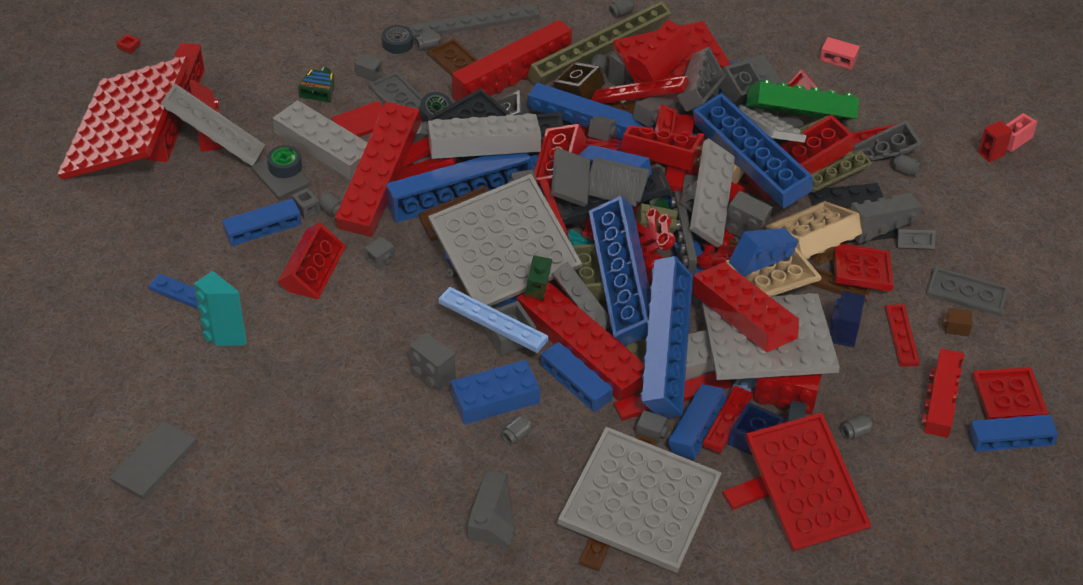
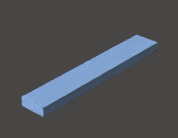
[439,287,548,353]

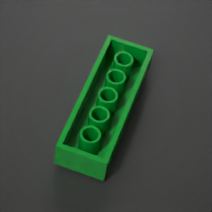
[746,80,859,122]

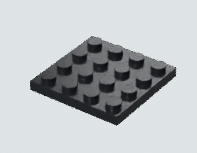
[427,88,511,160]
[808,183,897,244]

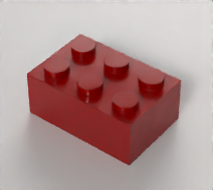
[753,374,822,415]

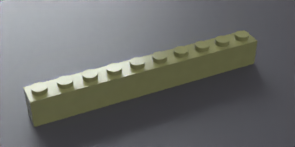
[527,1,671,86]

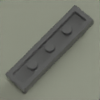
[551,262,611,330]

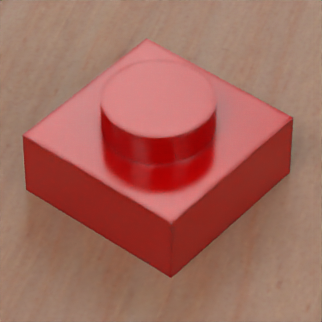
[116,34,141,54]

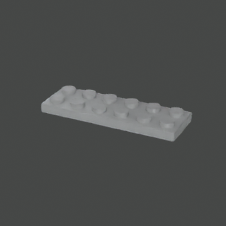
[161,83,265,166]
[738,105,806,142]
[690,138,735,247]

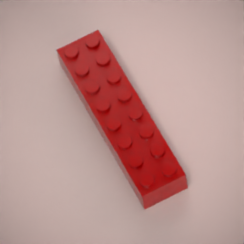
[452,20,572,102]
[146,43,205,162]
[335,102,421,237]
[517,281,645,401]

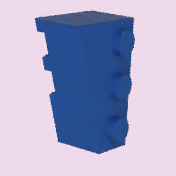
[729,228,798,276]

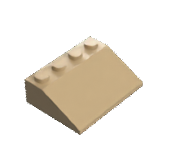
[765,201,862,259]
[726,248,822,297]

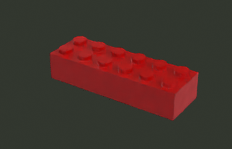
[745,115,854,201]
[693,262,799,353]

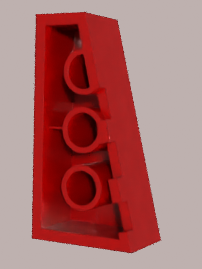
[622,125,704,171]
[921,348,965,438]

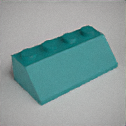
[194,271,247,346]

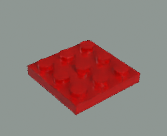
[833,243,894,291]
[972,367,1049,420]

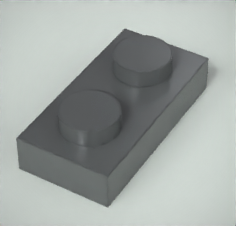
[897,229,936,249]

